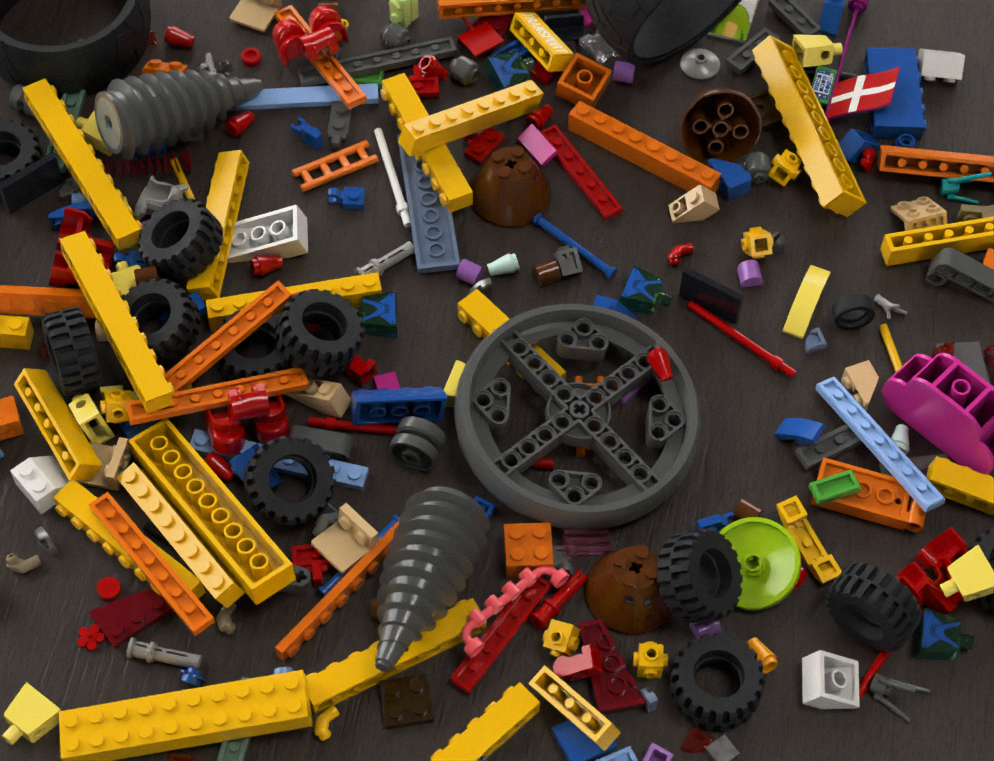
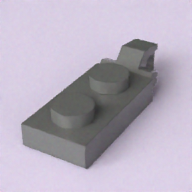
[327,101,353,151]

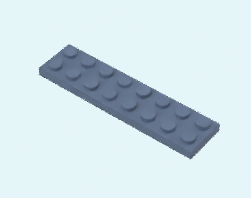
[397,135,460,274]

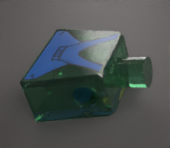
[484,51,535,92]
[619,265,673,315]
[357,291,398,338]
[916,608,974,660]

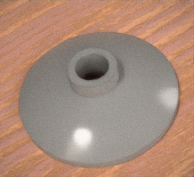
[680,48,720,81]

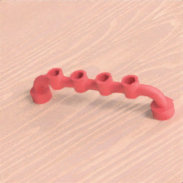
[461,566,570,658]

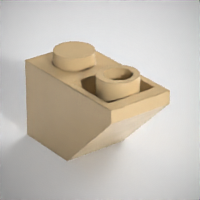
[668,184,720,223]
[841,360,879,411]

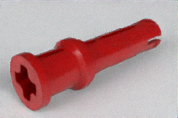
[529,570,588,630]

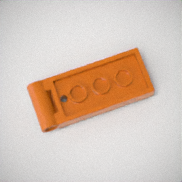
[810,457,927,532]

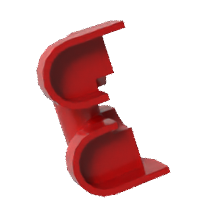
[272,5,349,68]
[48,206,114,288]
[204,384,289,455]
[894,527,968,615]

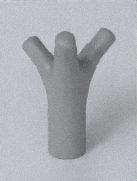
[874,294,907,320]

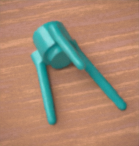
[940,172,992,205]

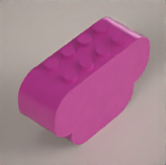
[882,353,994,475]

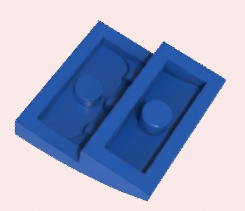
[551,720,617,761]

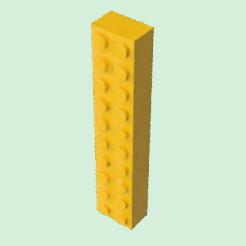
[752,35,866,217]
[128,418,296,605]
[59,670,313,761]

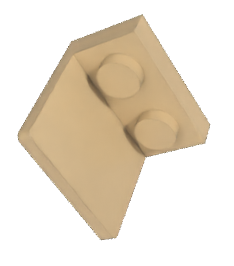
[230,0,282,32]
[891,197,947,231]
[75,437,132,491]
[311,503,378,573]

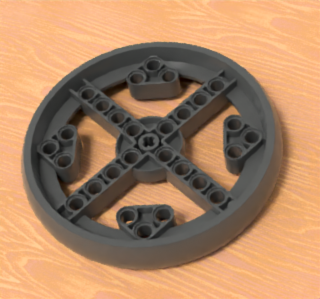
[454,304,701,530]

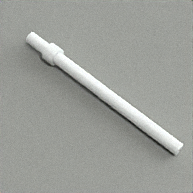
[374,128,411,228]

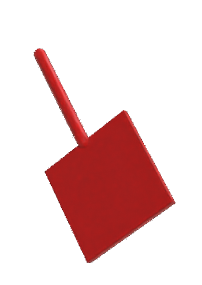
[458,18,504,57]

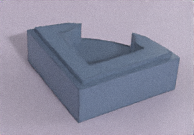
[805,327,827,354]
[639,687,658,713]

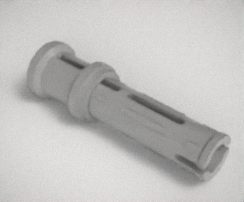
[354,241,415,277]
[126,637,202,670]

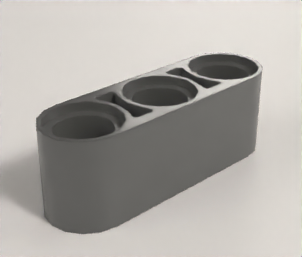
[288,425,354,462]

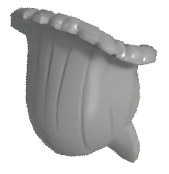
[134,175,188,220]

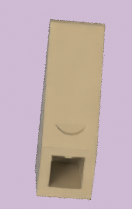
[285,377,351,418]

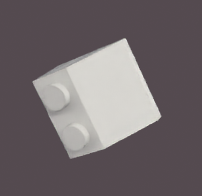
[919,49,965,83]
[10,456,71,514]
[802,650,860,709]

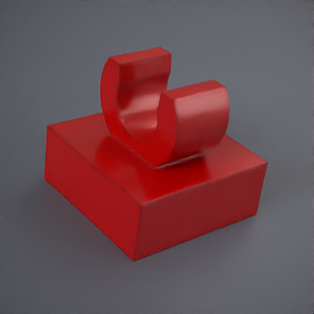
[530,61,558,85]

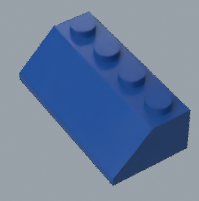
[350,386,447,426]

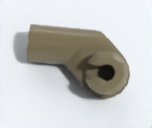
[5,553,42,574]
[216,603,236,635]

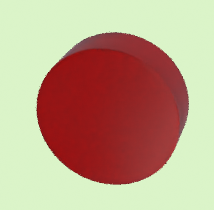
[241,48,262,68]
[97,577,122,602]

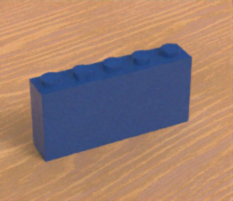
[864,47,927,140]

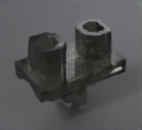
[198,53,233,78]

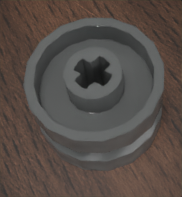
[388,416,446,471]

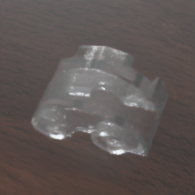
[579,30,618,63]

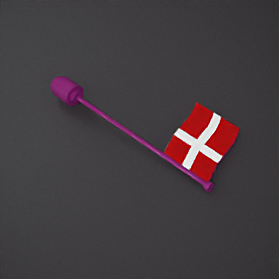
[825,0,900,122]

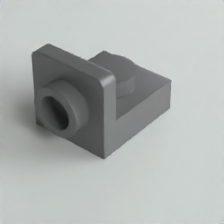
[553,245,583,278]
[312,503,339,537]

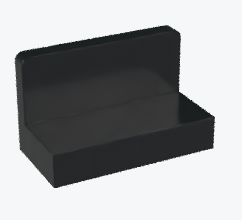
[544,12,586,45]

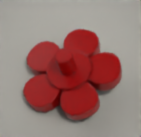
[860,148,876,172]
[77,624,105,651]

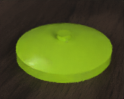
[719,517,801,610]

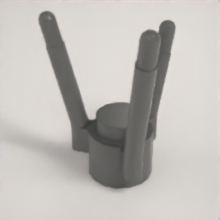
[869,673,930,722]

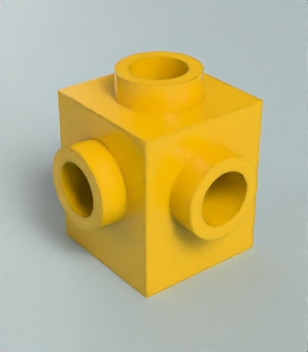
[768,149,802,186]
[741,227,773,259]
[100,389,134,424]
[543,619,580,658]
[633,641,668,679]

